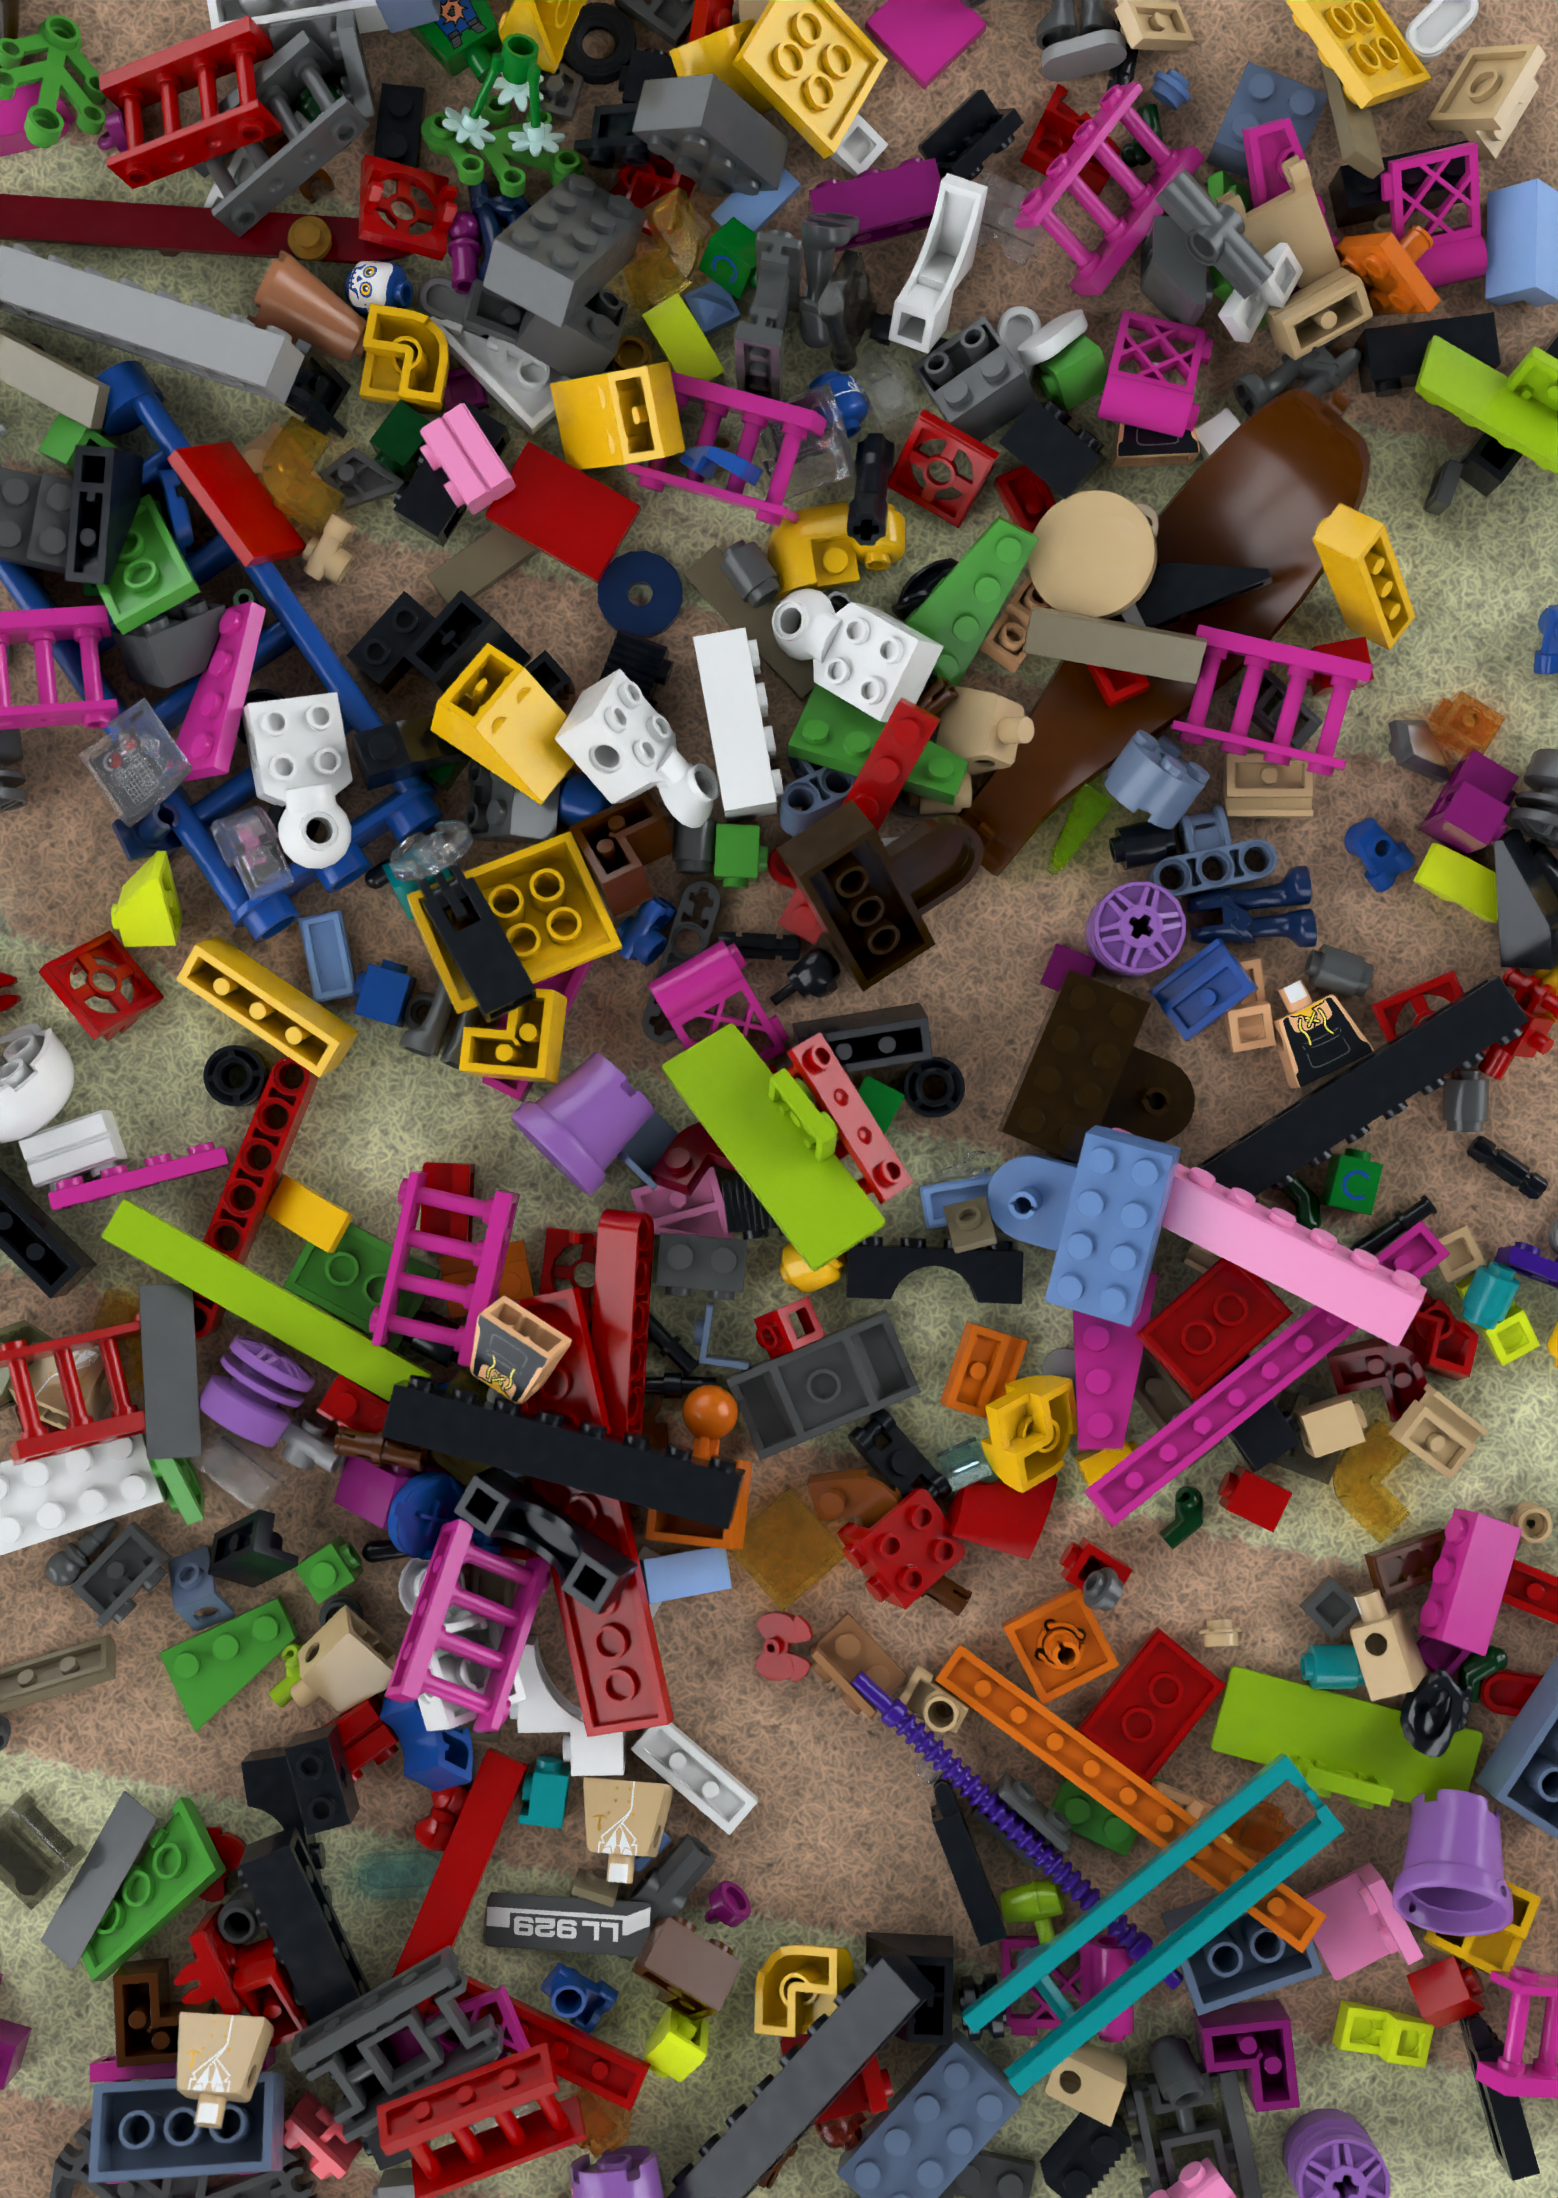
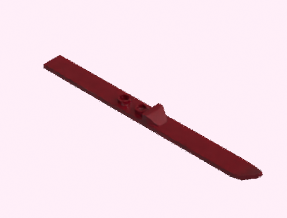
[0,194,414,264]

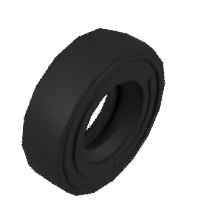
[563,3,637,85]

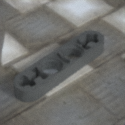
[642,881,721,1043]

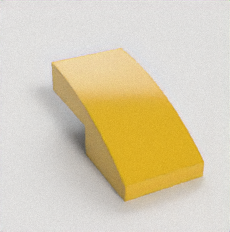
[265,1175,354,1253]

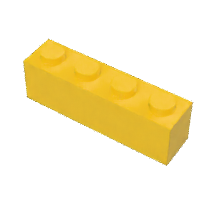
[1312,503,1416,651]
[176,936,359,1078]

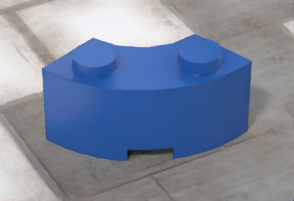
[380,1689,473,1792]

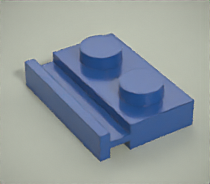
[1149,938,1259,1041]

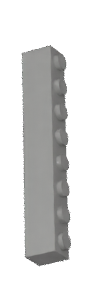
[0,243,305,405]

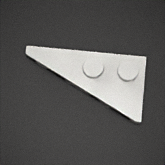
[430,316,570,436]

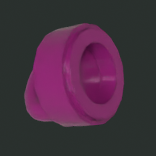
[97,108,127,153]
[704,1881,751,1927]

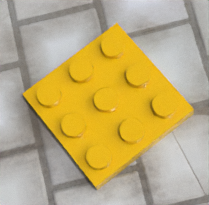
[732,0,888,159]
[1286,0,1432,109]

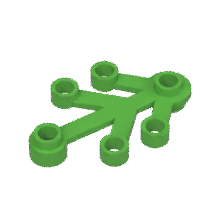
[0,15,107,148]
[421,95,584,198]

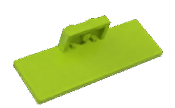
[1415,335,1558,475]
[662,1023,885,1271]
[1210,1665,1483,1809]

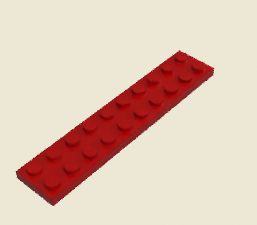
[514,1287,674,1737]

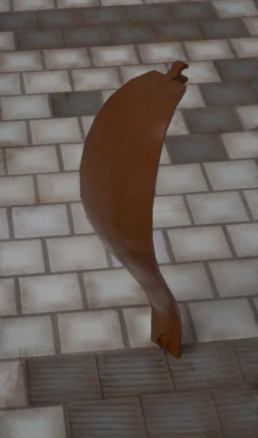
[957,388,1371,877]

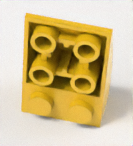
[550,361,685,470]
[430,643,575,805]

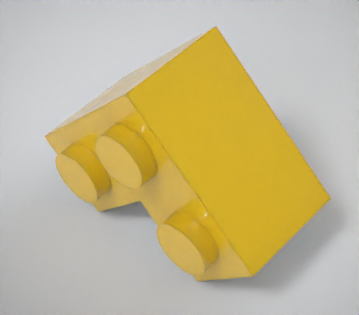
[459,988,567,1084]

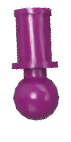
[447,211,482,295]

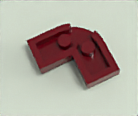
[650,1122,737,1196]
[1327,1338,1427,1422]

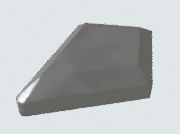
[539,62,584,122]
[319,447,404,510]
[1388,720,1450,783]

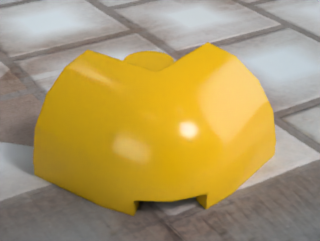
[669,18,773,115]
[359,303,449,414]
[768,501,860,601]
[980,1375,1078,1493]
[1423,1880,1542,1975]
[754,1944,855,2038]

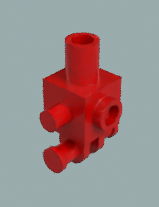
[1478,967,1558,1080]

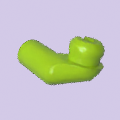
[269,1643,304,1708]

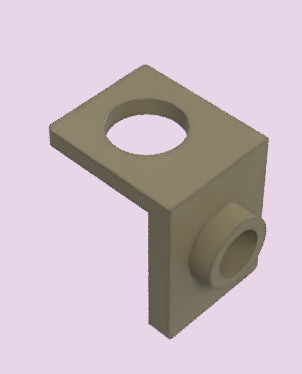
[943,1196,998,1254]
[569,1868,619,1907]

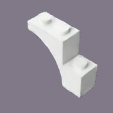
[888,173,988,353]
[510,1636,626,1776]

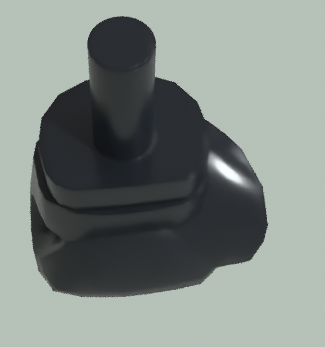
[770,947,841,1006]

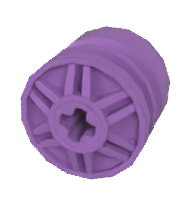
[1085,882,1186,978]
[198,1335,315,1447]
[1282,2108,1390,2198]

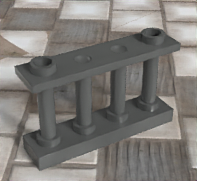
[192,30,370,238]

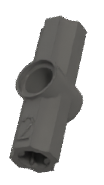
[1155,169,1275,300]
[617,1833,715,1962]

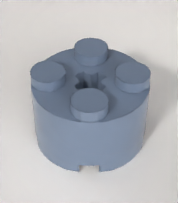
[1104,729,1210,829]

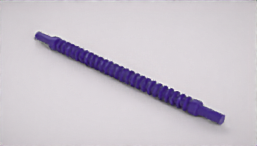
[850,1671,1184,1990]

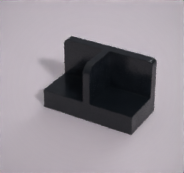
[208,1509,299,1587]

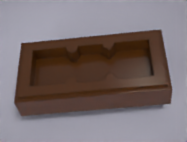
[1364,1528,1446,1598]

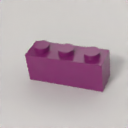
[808,157,941,252]

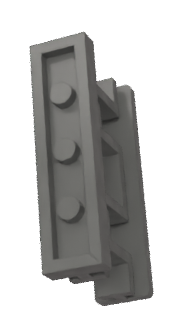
[734,230,802,401]
[290,1945,504,2143]
[1122,2063,1263,2198]

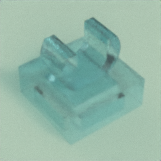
[936,1436,993,1492]

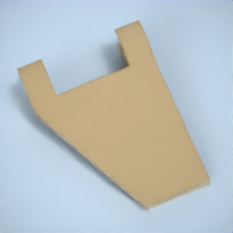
[1216,155,1341,289]

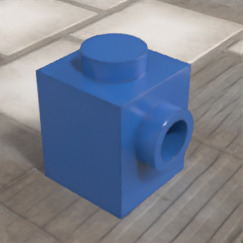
[354,959,417,1028]

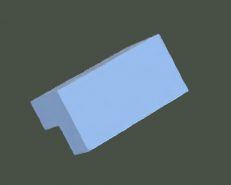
[1485,178,1558,307]

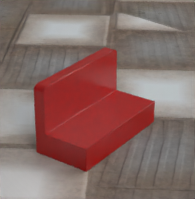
[420,1162,475,1243]

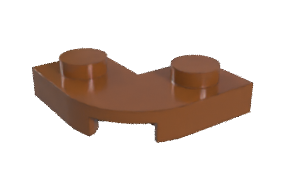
[807,1469,903,1529]

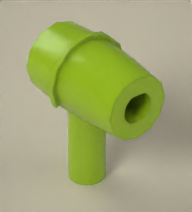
[1000,1880,1065,1944]

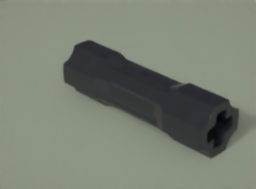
[847,433,895,546]

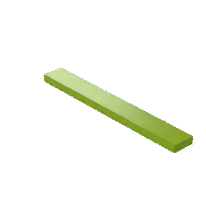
[101,1198,432,1402]

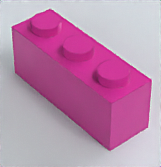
[1417,1508,1522,1656]

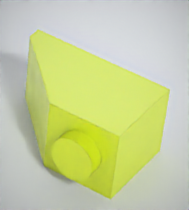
[111,851,183,947]
[643,2006,709,2083]

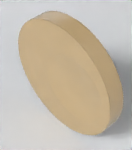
[1028,490,1157,619]

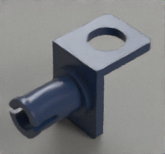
[112,802,183,862]

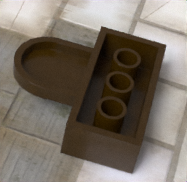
[777,799,983,992]
[998,970,1195,1163]

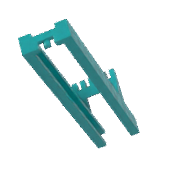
[961,1753,1345,2096]

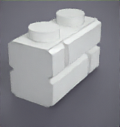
[18,1110,128,1192]

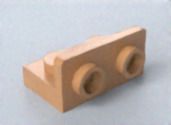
[810,1611,908,1719]

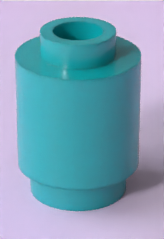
[1462,1261,1521,1330]
[1300,1644,1366,1689]

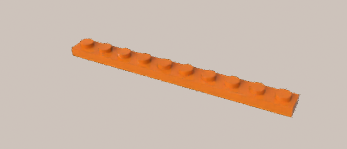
[934,1644,1327,1954]

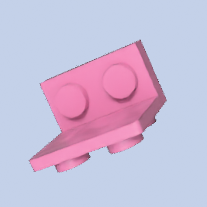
[1303,1862,1424,1981]

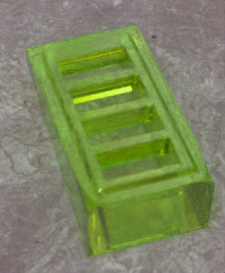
[1046,783,1112,876]

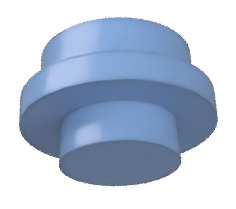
[1150,69,1191,111]

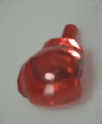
[815,2112,867,2151]

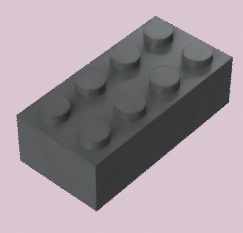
[483,172,647,328]

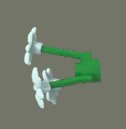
[442,33,565,157]

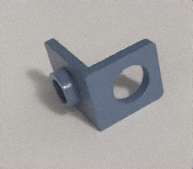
[617,1112,678,1190]
[693,1302,750,1370]
[168,1546,235,1631]

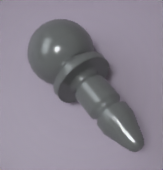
[46,1519,116,1587]

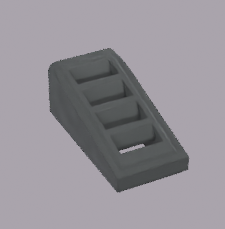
[1228,670,1323,750]

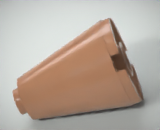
[247,250,367,362]

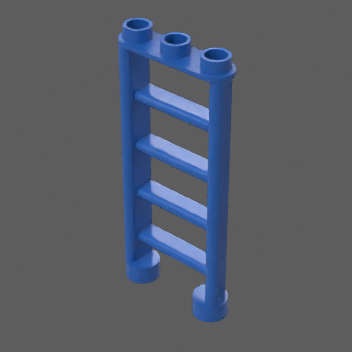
[0,360,443,943]

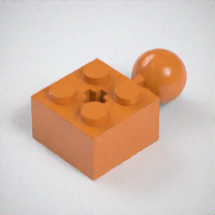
[645,1384,753,1549]

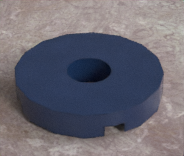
[598,551,683,638]

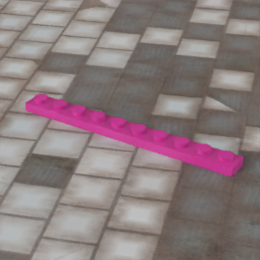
[1084,1221,1450,1527]

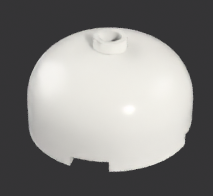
[0,1023,74,1144]

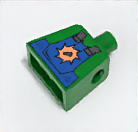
[409,0,503,83]

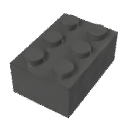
[632,74,790,197]

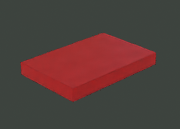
[167,441,307,567]
[484,441,641,584]
[1134,1258,1293,1401]
[1076,1627,1226,1784]

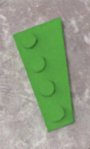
[903,516,1039,690]
[788,684,968,805]
[81,1797,227,1981]

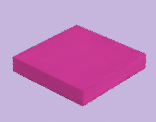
[865,0,987,89]

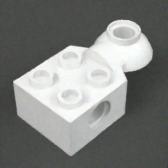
[772,588,944,722]
[555,668,720,828]
[242,692,353,869]
[398,1558,526,1731]

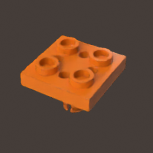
[1335,225,1441,315]
[1001,1586,1120,1705]

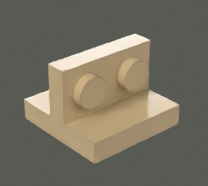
[1427,44,1547,159]

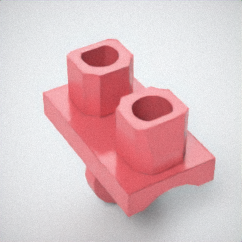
[283,2090,363,2180]

